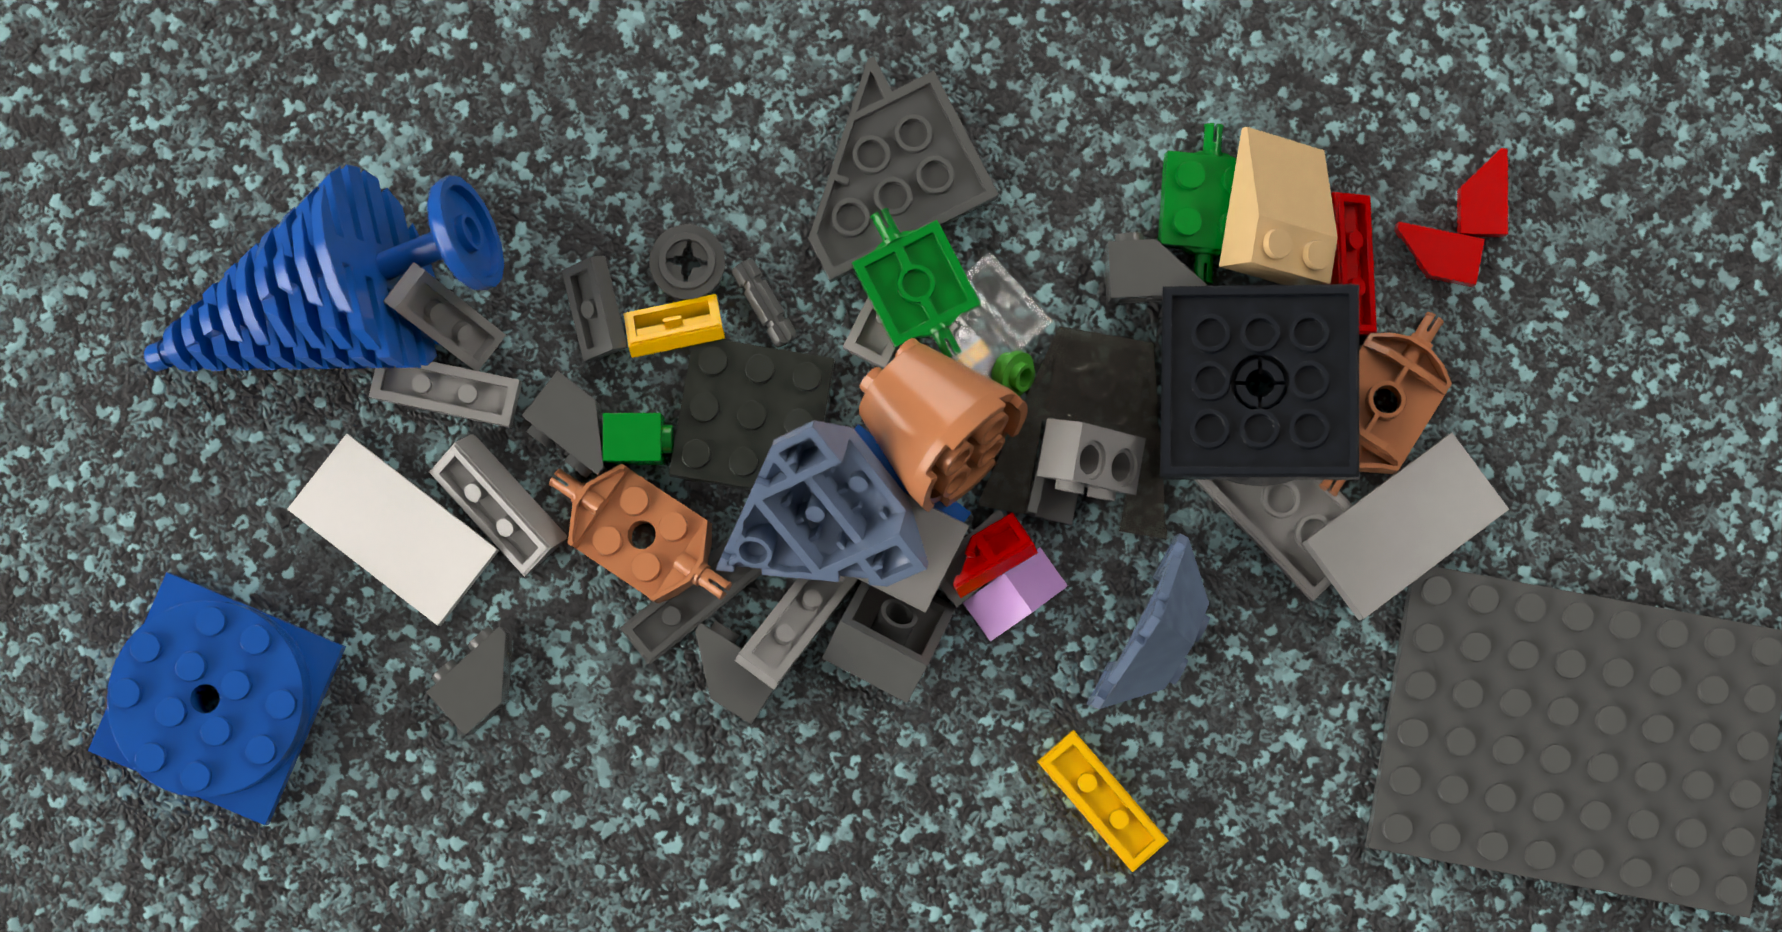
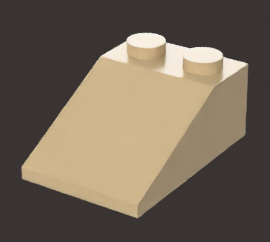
[1219,127,1338,285]

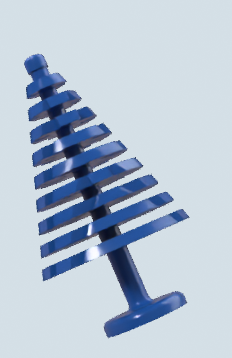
[144,165,504,372]

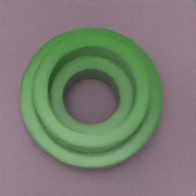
[992,350,1035,396]

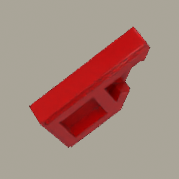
[1457,148,1508,237]
[1394,221,1485,287]
[953,512,1038,598]

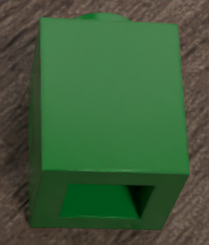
[603,413,674,465]

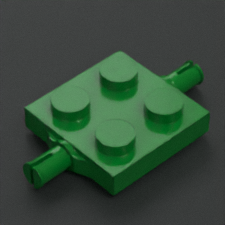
[1158,123,1237,285]
[852,208,981,358]

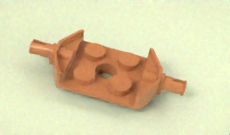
[1319,312,1452,497]
[549,464,732,604]

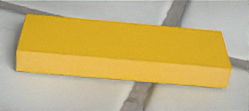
[1037,730,1169,872]

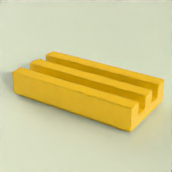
[623,294,725,358]

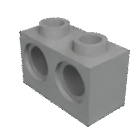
[1037,418,1146,501]

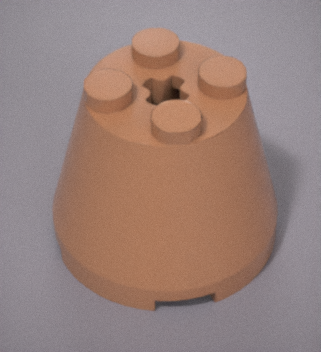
[859,338,1028,512]

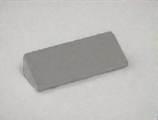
[429,434,567,577]

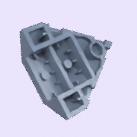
[715,420,928,587]
[1086,533,1210,709]

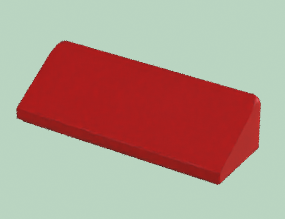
[1327,192,1377,336]

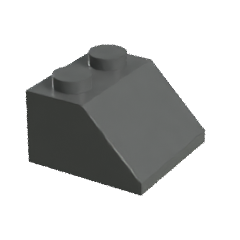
[822,581,956,703]

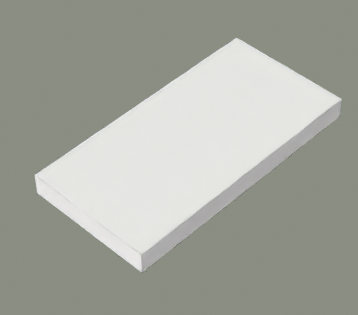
[287,434,499,626]

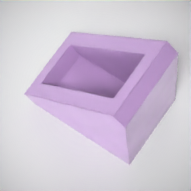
[963,548,1068,641]

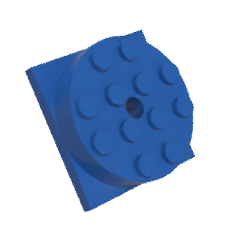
[88,572,346,825]

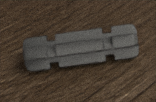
[732,259,797,348]

